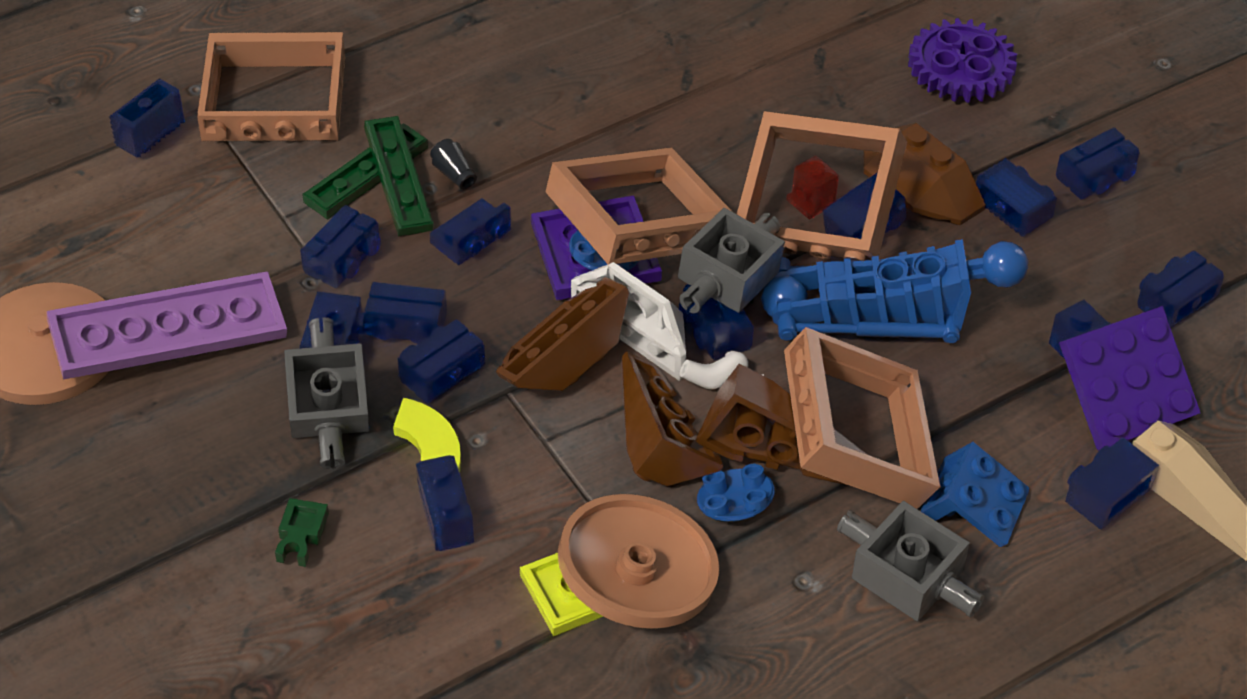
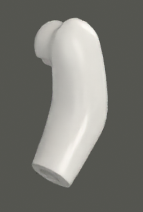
[680,351,748,390]

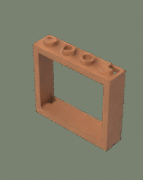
[197,32,345,141]
[737,111,907,261]
[546,148,731,264]
[784,327,940,509]

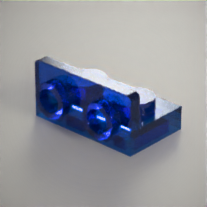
[429,198,511,266]

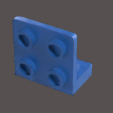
[921,442,1029,547]

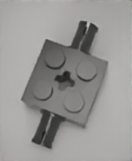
[678,208,785,313]
[284,318,369,468]
[837,501,985,622]

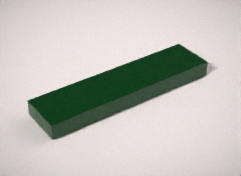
[364,116,433,237]
[302,123,428,220]

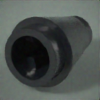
[430,138,477,190]

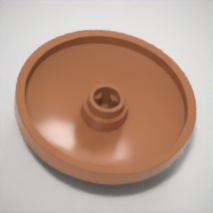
[0,282,109,405]
[558,494,719,628]

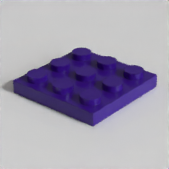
[531,195,662,300]
[1059,306,1201,450]

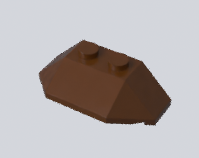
[863,123,986,225]
[496,277,629,391]

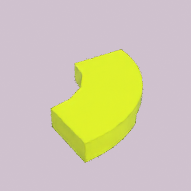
[393,398,461,478]

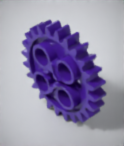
[908,18,1017,103]

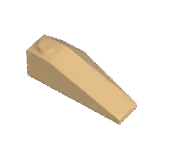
[1125,421,1247,561]

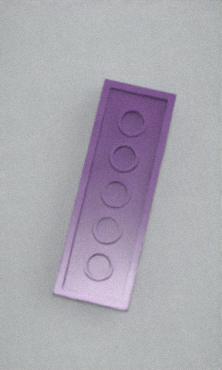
[47,272,287,380]

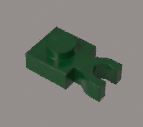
[275,498,329,567]

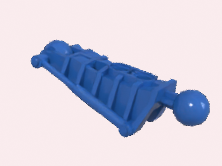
[761,239,1029,343]

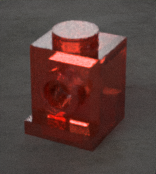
[786,155,839,220]

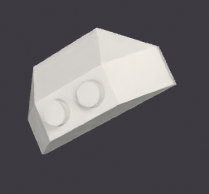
[571,262,686,381]

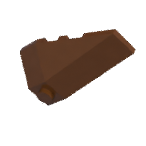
[622,351,724,486]
[696,364,867,485]

